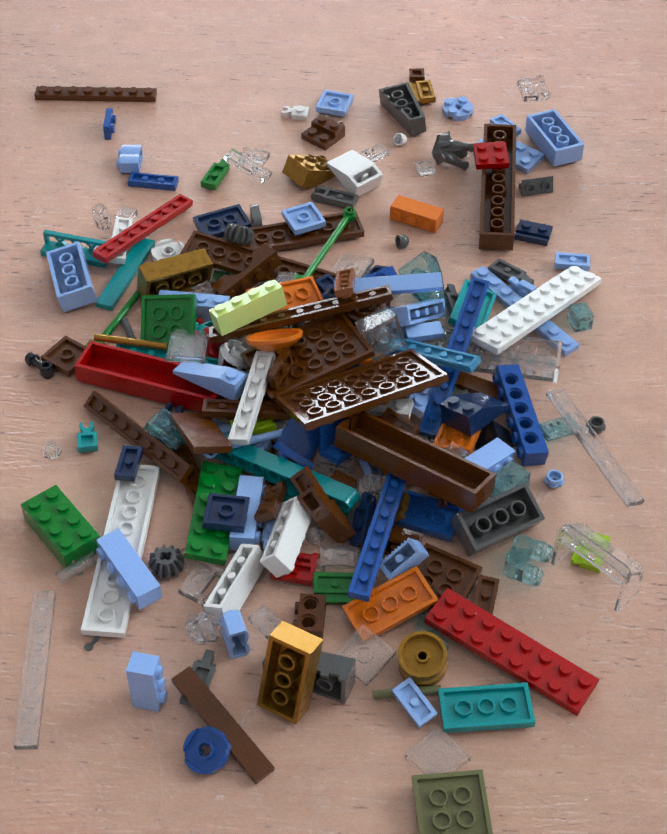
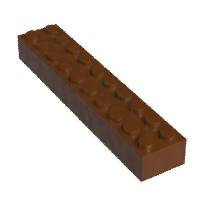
[479,124,516,250]

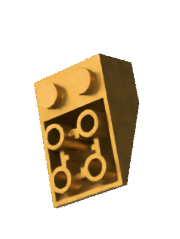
[282,154,335,188]

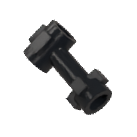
[25,352,54,379]

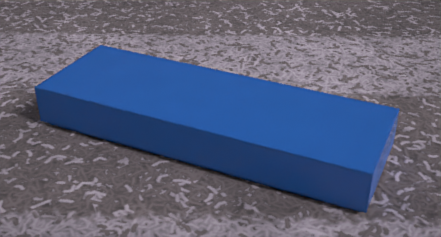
[128,172,179,191]

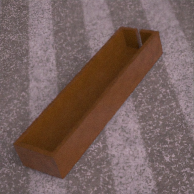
[334,411,496,513]

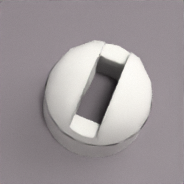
[393,133,407,146]

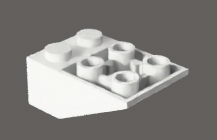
[326,150,383,196]

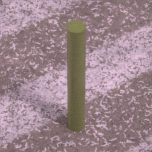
[373,685,441,699]

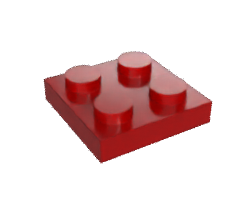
[473,142,509,170]

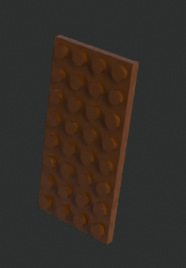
[274,348,449,431]

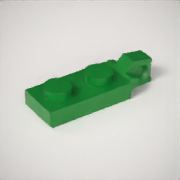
[201,156,230,191]

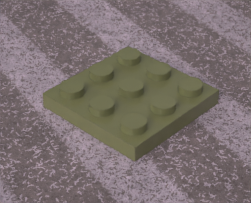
[411,769,493,834]

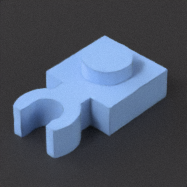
[508,276,537,297]

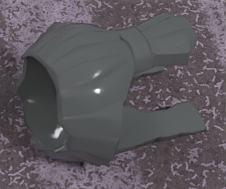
[431,131,473,170]

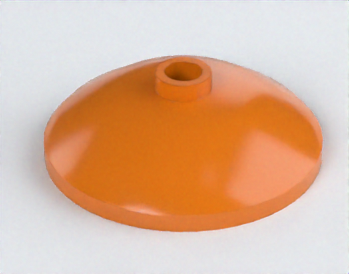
[246,328,303,354]

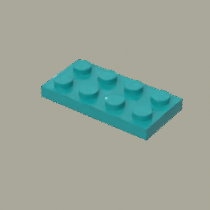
[447,279,497,330]
[438,682,535,733]

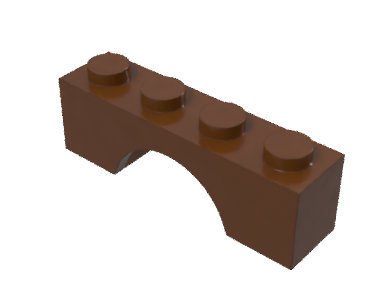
[210,243,282,300]

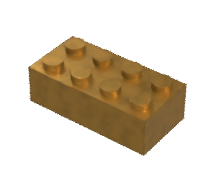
[137,248,213,297]
[257,621,323,724]

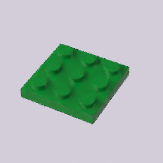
[140,294,196,350]

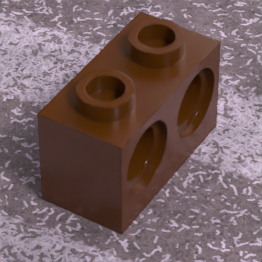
[293,593,326,639]

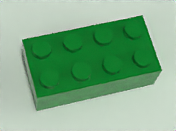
[21,485,100,571]

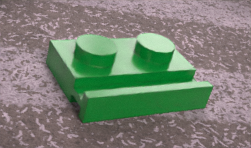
[314,572,354,605]

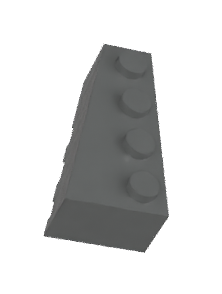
[379,82,426,135]
[262,651,356,704]

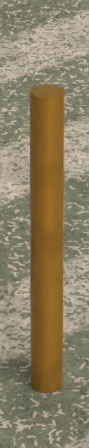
[94,334,168,350]

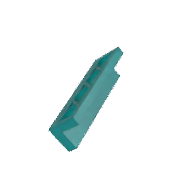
[40,230,107,268]

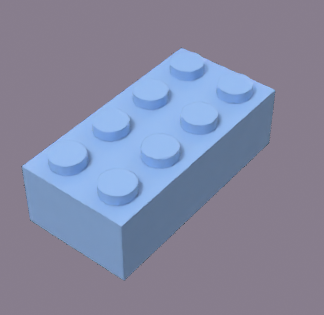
[525,109,584,167]
[46,241,97,312]

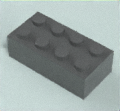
[449,482,545,557]

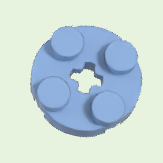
[442,96,473,121]

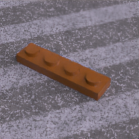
[334,268,356,299]

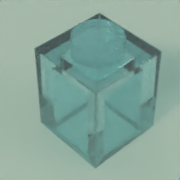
[567,302,594,332]

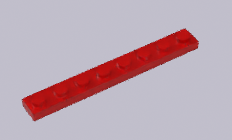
[92,194,193,264]

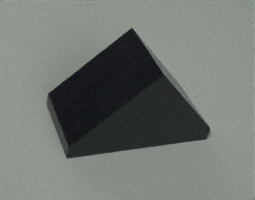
[475,420,514,451]

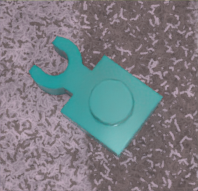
[77,421,98,453]

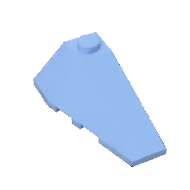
[173,360,249,400]

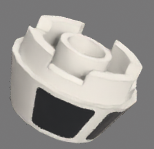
[218,339,248,372]

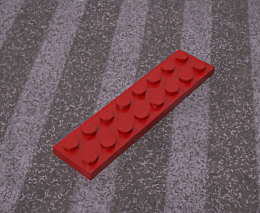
[424,588,600,716]

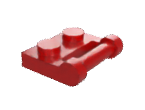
[270,553,320,586]

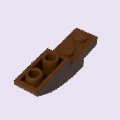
[290,466,356,545]

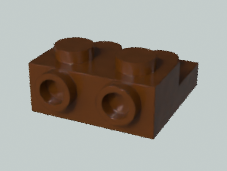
[301,114,345,151]

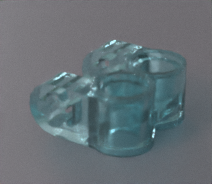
[504,535,554,586]

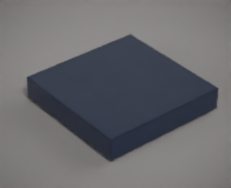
[202,493,250,533]

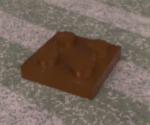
[41,335,86,377]

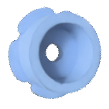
[544,470,564,488]

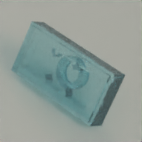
[539,416,578,442]

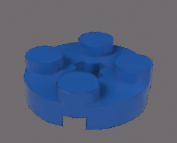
[183,726,231,775]

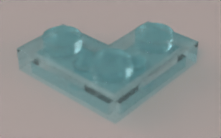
[144,407,185,450]

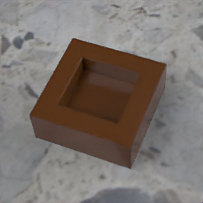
[409,68,425,83]

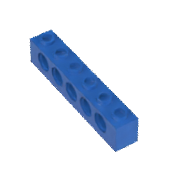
[492,364,549,466]

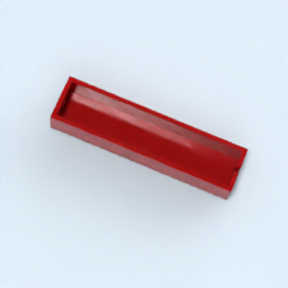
[74,340,225,413]

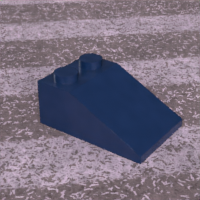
[440,392,510,436]

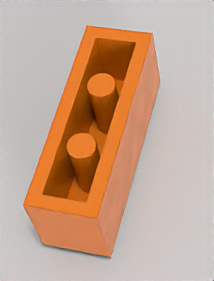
[390,195,444,233]

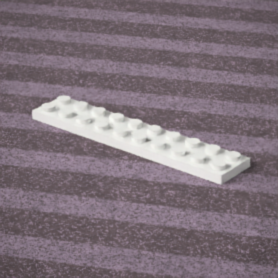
[470,266,602,355]
[81,465,161,638]

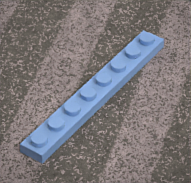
[470,266,579,357]

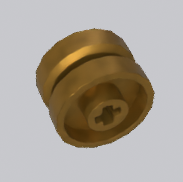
[398,631,447,686]

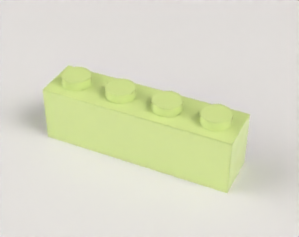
[209,280,287,336]

